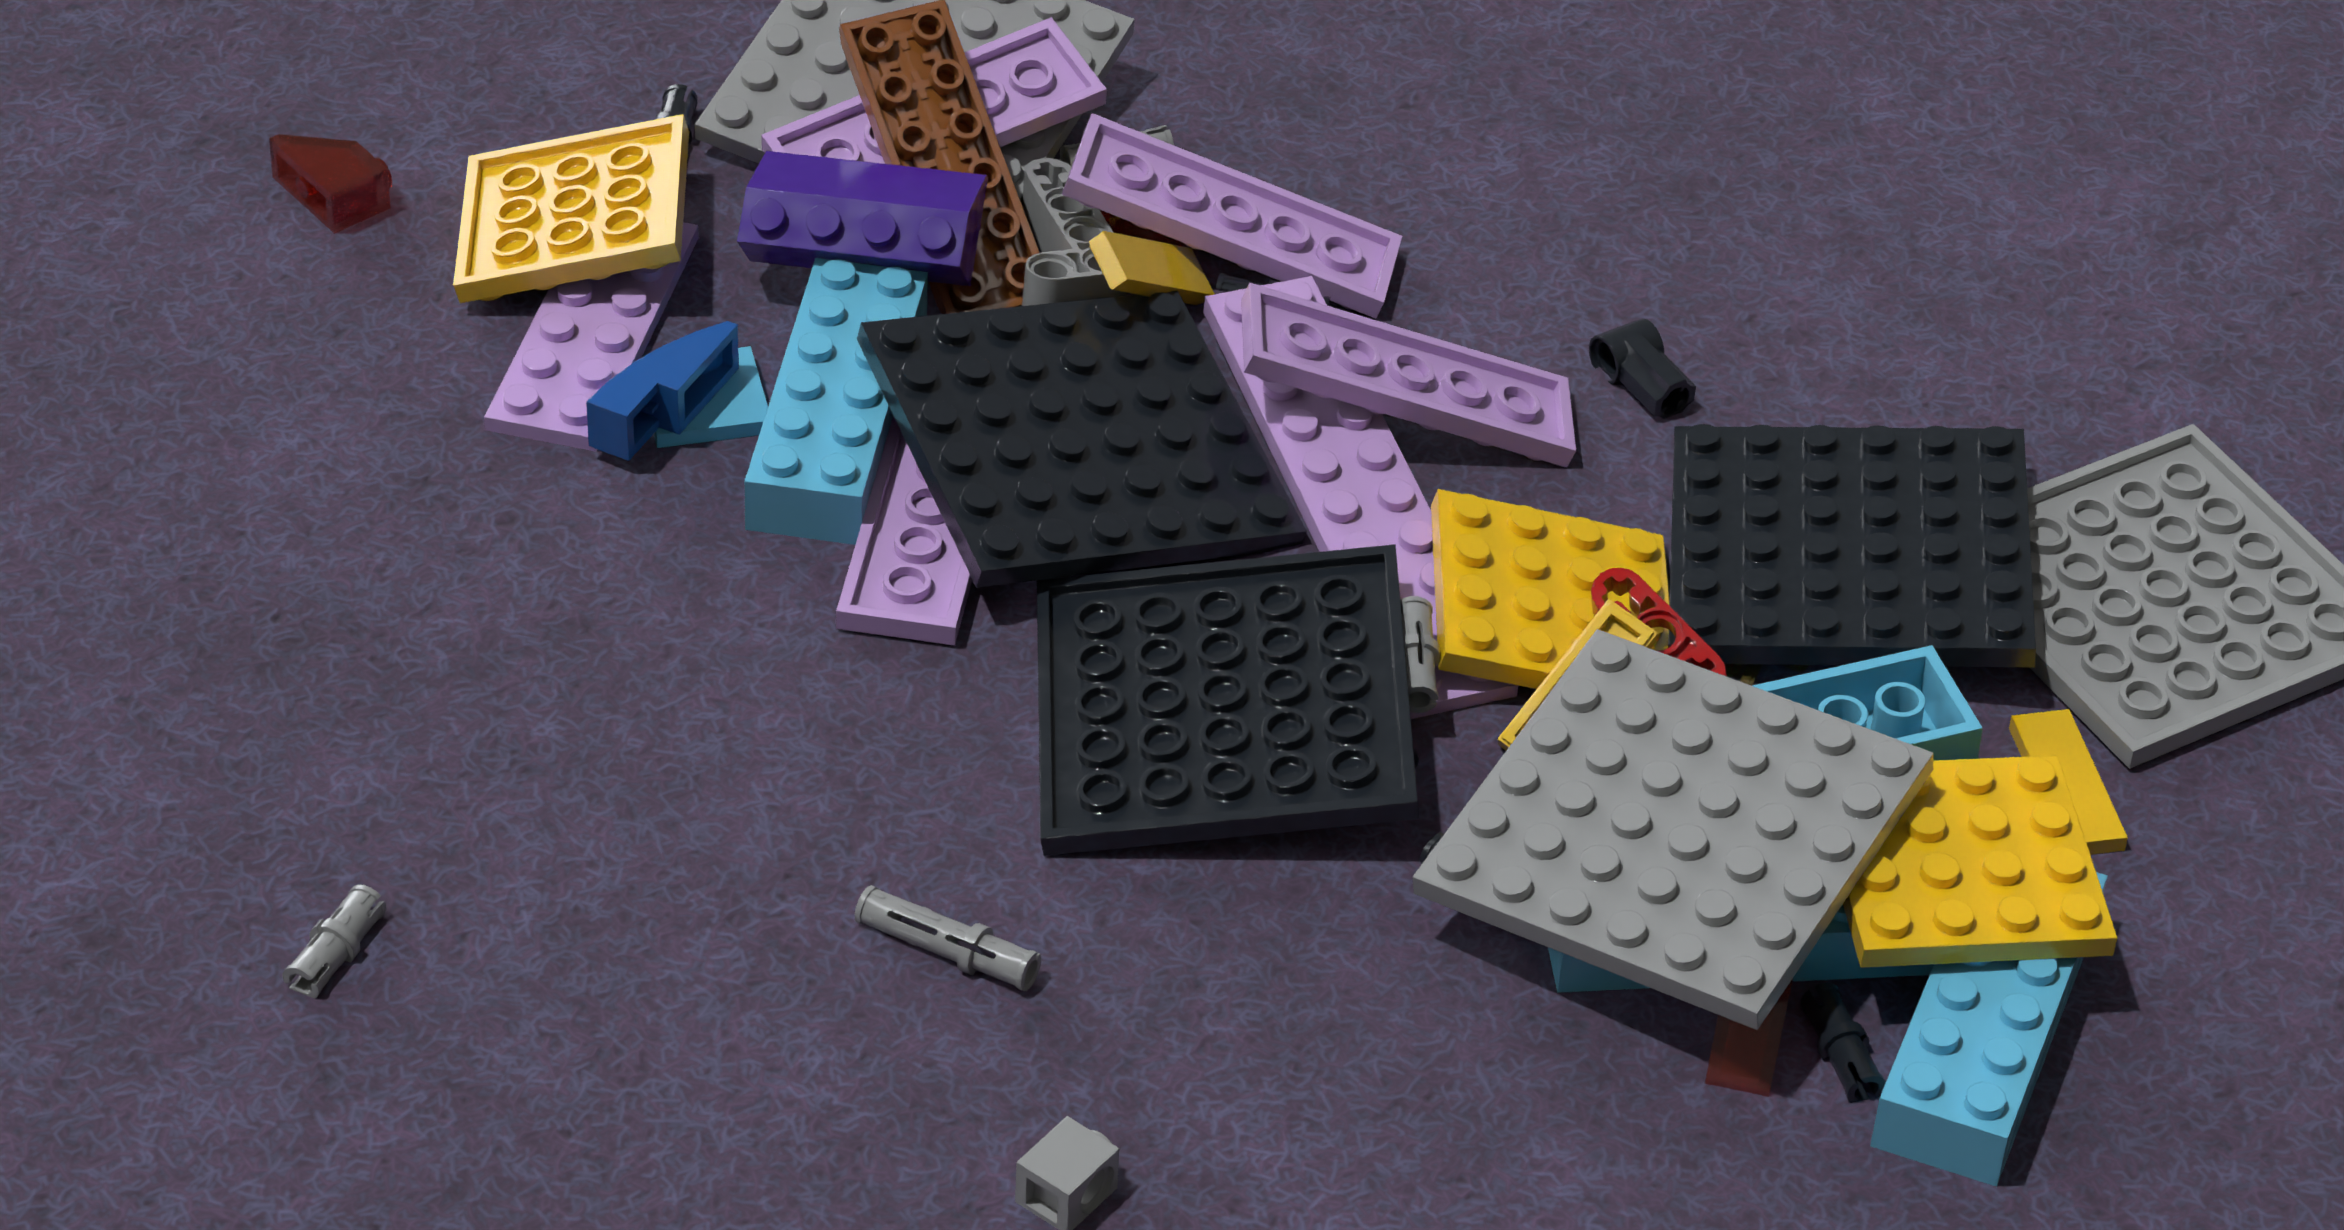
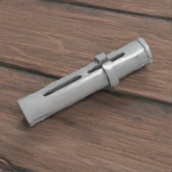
[855,885,1042,991]

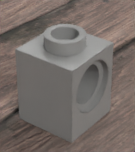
[1015,1116,1120,1230]

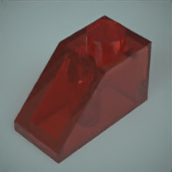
[269,134,393,234]
[1705,977,1794,1097]

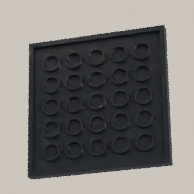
[857,291,1307,588]
[1668,424,2036,668]
[1037,544,1419,856]

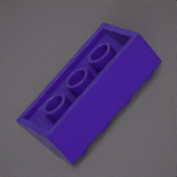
[737,151,988,286]

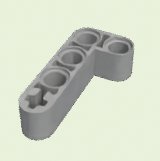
[1022,158,1127,306]

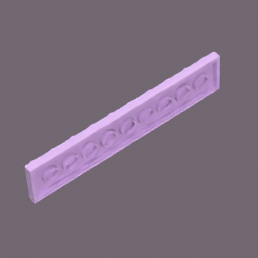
[1203,276,1519,719]

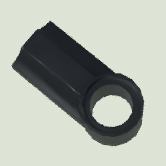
[1589,318,1696,419]

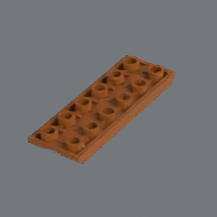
[839,0,1039,314]

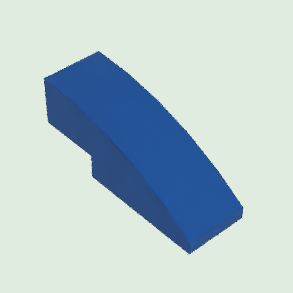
[586,321,739,461]

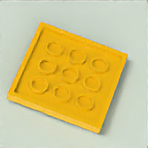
[453,114,689,303]
[1431,489,1669,689]
[1843,755,2117,968]

